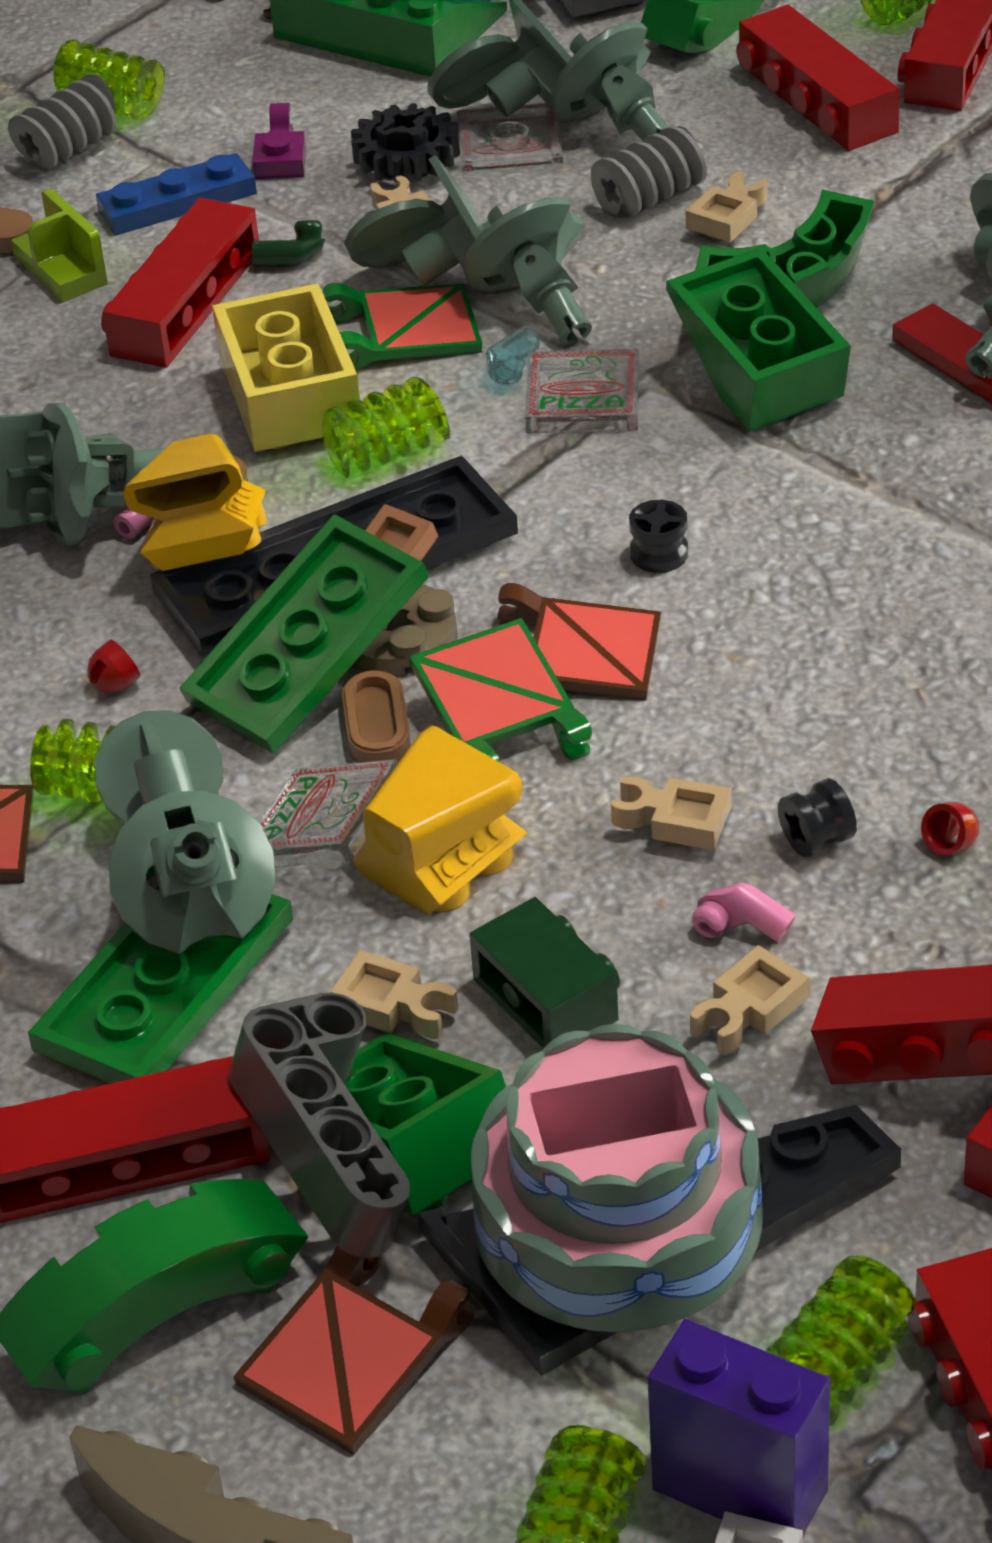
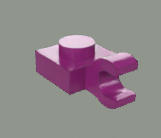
[252,103,306,179]

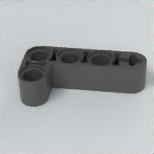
[228,992,410,1258]

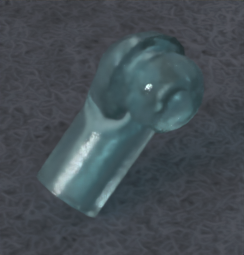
[486,326,540,386]

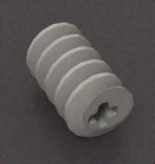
[7,74,116,170]
[590,126,707,217]

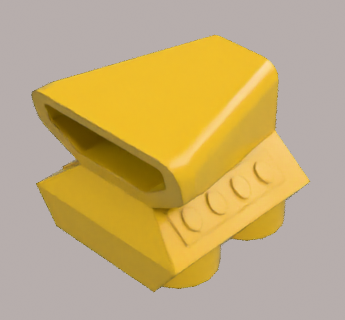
[123,434,267,571]
[345,725,528,915]

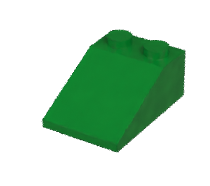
[666,248,851,432]
[343,1033,506,1215]

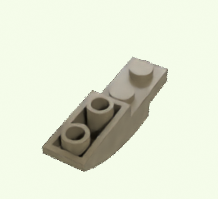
[69,1425,353,1543]

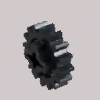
[351,103,460,183]

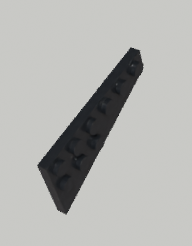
[418,1105,901,1376]

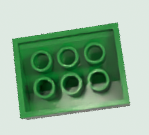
[270,0,507,77]

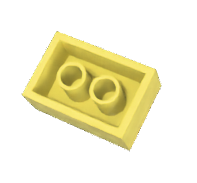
[212,283,363,452]

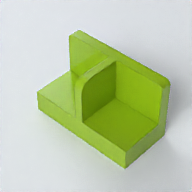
[11,188,108,303]

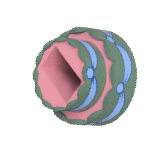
[471,1023,763,1332]

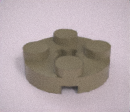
[352,584,458,677]

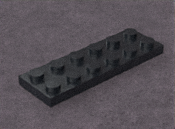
[150,455,518,657]

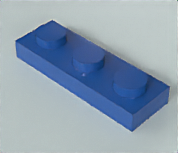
[95,153,257,236]

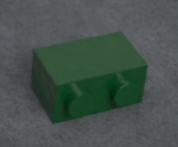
[469,897,620,1049]

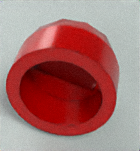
[87,640,141,693]
[921,801,979,856]

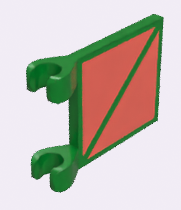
[323,283,482,371]
[409,618,592,762]

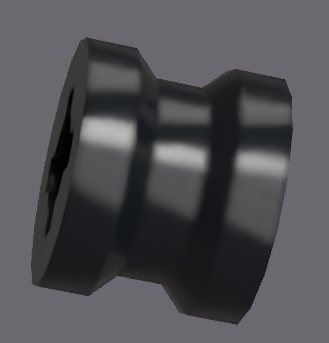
[629,499,688,573]
[778,778,857,857]

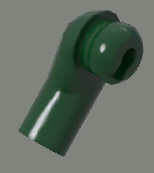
[252,220,325,267]

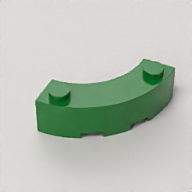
[641,0,764,53]
[682,189,874,328]
[0,1179,309,1393]

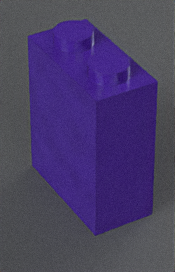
[647,1318,830,1534]

